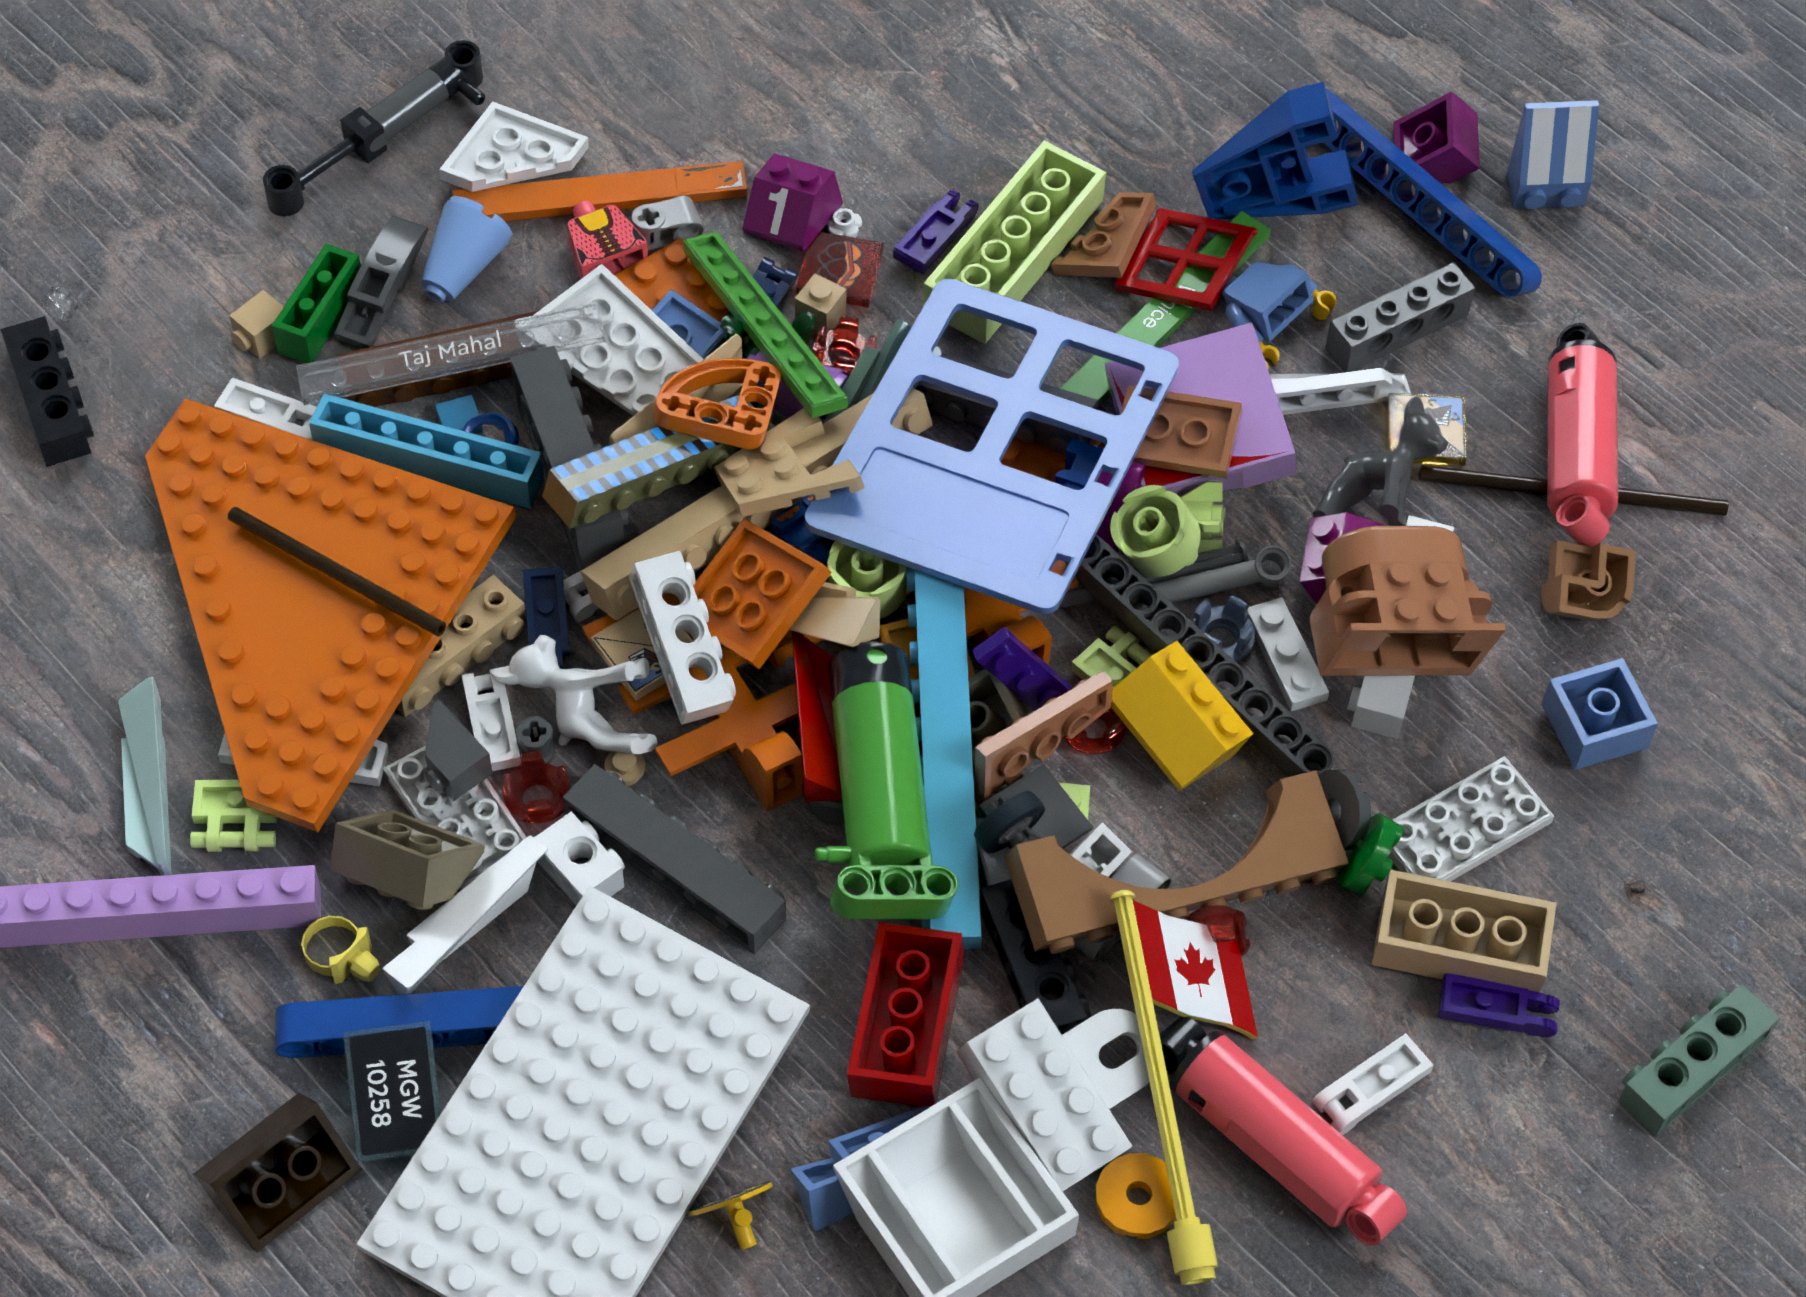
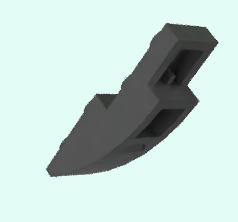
[334,215,428,349]

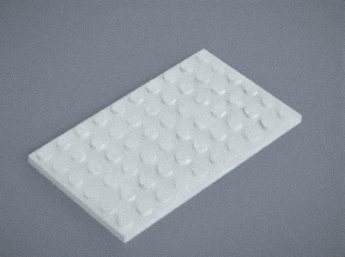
[356,885,810,1297]

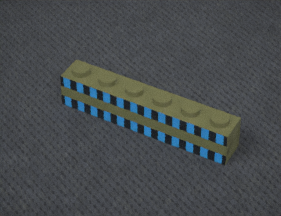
[542,395,751,529]

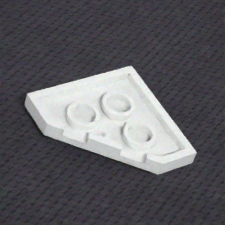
[439,101,589,192]

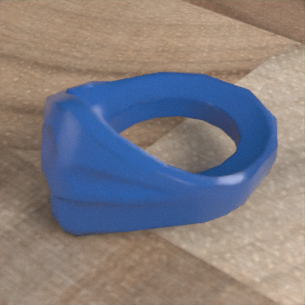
[463,412,519,445]

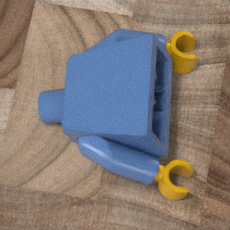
[1221,262,1336,369]

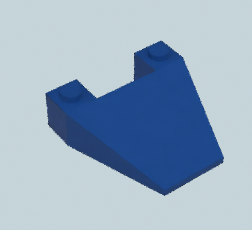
[1192,81,1359,220]

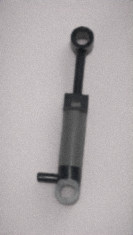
[263,40,485,217]

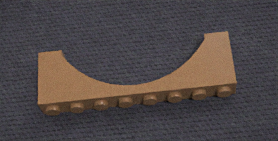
[1004,770,1349,954]

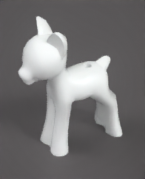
[491,635,658,754]

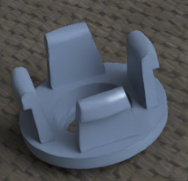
[1192,595,1255,662]

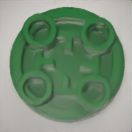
[1339,813,1404,896]

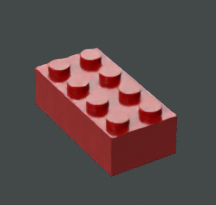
[847,922,965,1107]

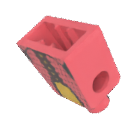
[567,201,648,280]

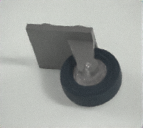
[974,764,1093,854]

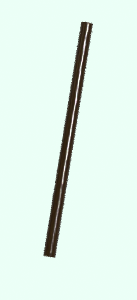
[1419,465,1729,515]

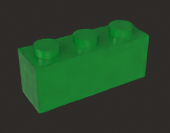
[271,243,361,365]

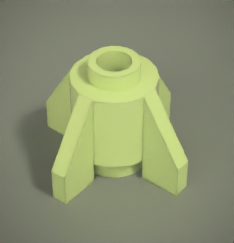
[1180,481,1226,553]

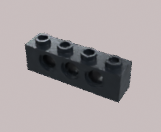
[1,316,94,467]
[980,879,1091,1035]

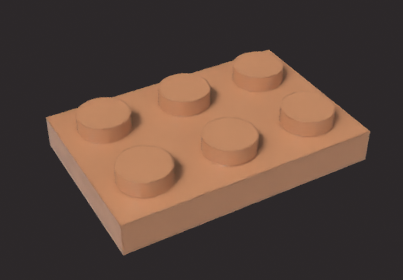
[1120,385,1242,479]

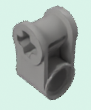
[632,195,705,253]

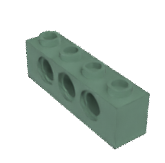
[1618,983,1780,1137]

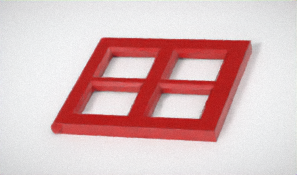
[1115,208,1258,311]

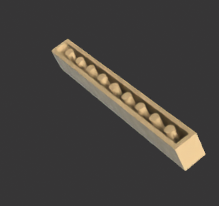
[581,387,933,620]

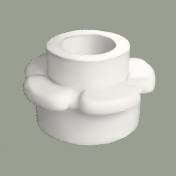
[826,208,862,242]

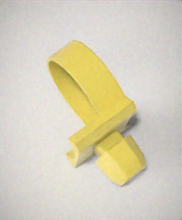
[301,916,381,984]

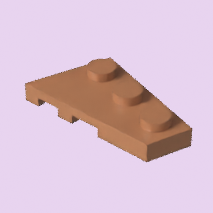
[1051,192,1156,278]

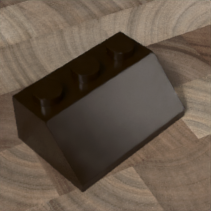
[194,1093,362,1252]

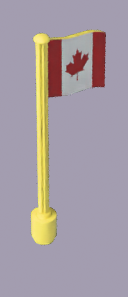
[1110,890,1258,1285]

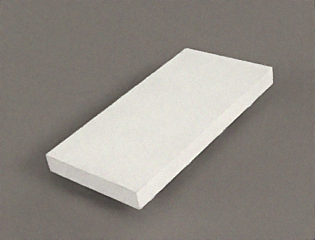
[383,746,527,891]
[1388,756,1554,881]

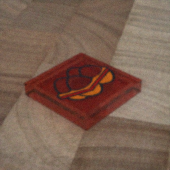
[796,232,884,308]

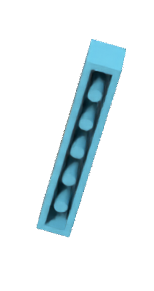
[309,393,544,509]

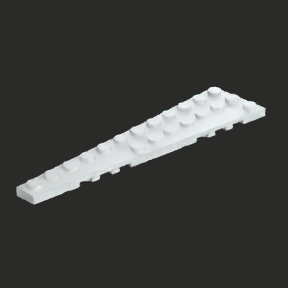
[516,264,775,432]

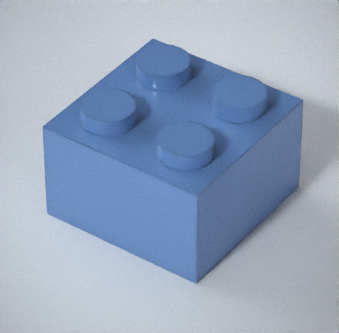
[1541,658,1658,770]

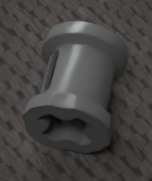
[516,716,555,768]

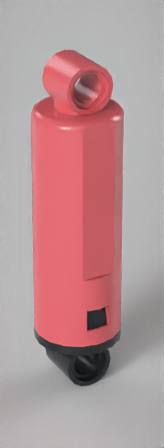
[1547,322,1618,547]
[1159,1016,1407,1246]

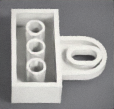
[957,998,1149,1192]

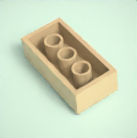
[1371,870,1556,993]

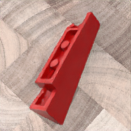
[792,631,842,802]

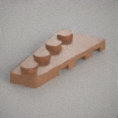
[974,671,1113,805]

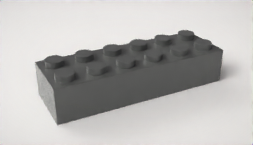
[510,345,630,575]

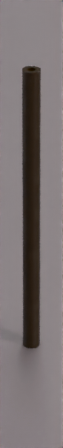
[228,507,446,637]

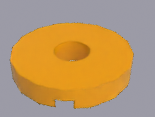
[1095,1153,1176,1239]

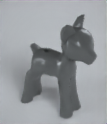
[1312,396,1448,526]

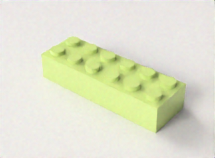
[923,140,1106,344]

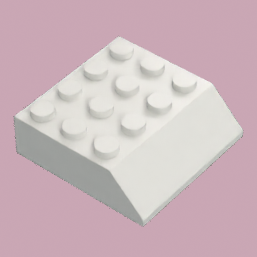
[833,1078,1079,1297]

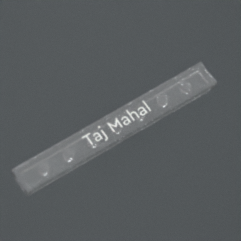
[296,302,606,405]

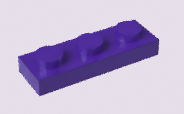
[972,627,1072,711]

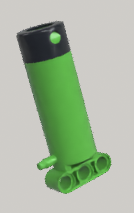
[814,641,958,919]

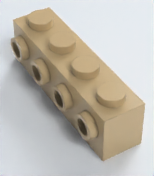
[396,574,527,717]

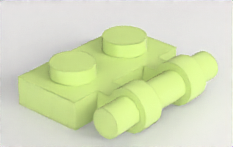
[1071,626,1154,687]
[190,780,277,852]

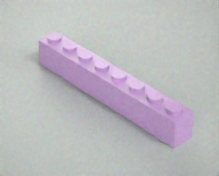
[0,865,321,948]

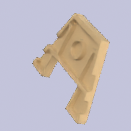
[714,408,865,517]

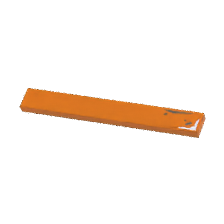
[452,161,747,222]

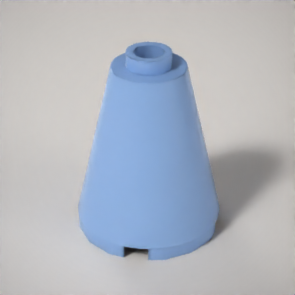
[421,196,513,303]

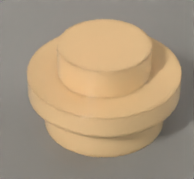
[604,751,646,786]

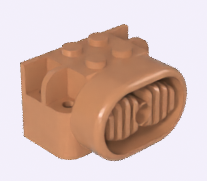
[1310,526,1506,676]

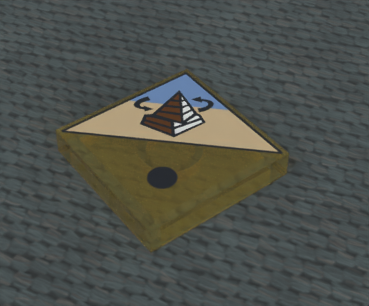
[1387,392,1467,466]

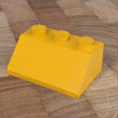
[1111,641,1253,791]

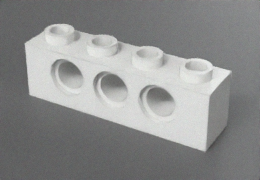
[628,551,736,725]

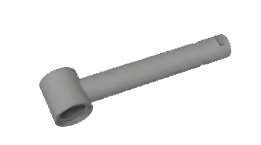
[1110,546,1291,617]

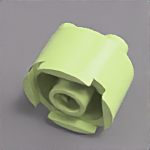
[1110,485,1201,577]
[827,541,907,619]

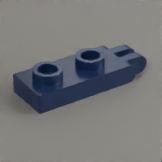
[522,566,570,669]

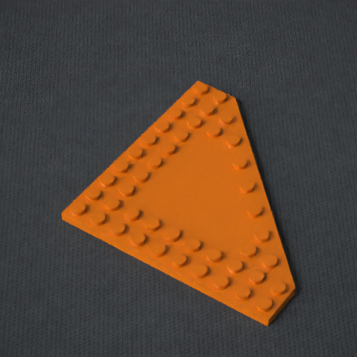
[145,398,517,832]

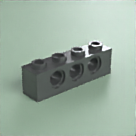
[1325,262,1475,372]

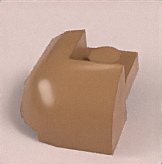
[1541,540,1636,621]

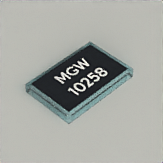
[343,1021,441,1163]

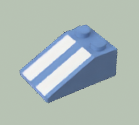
[1506,100,1599,209]

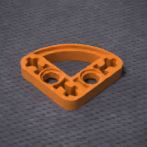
[653,358,781,449]

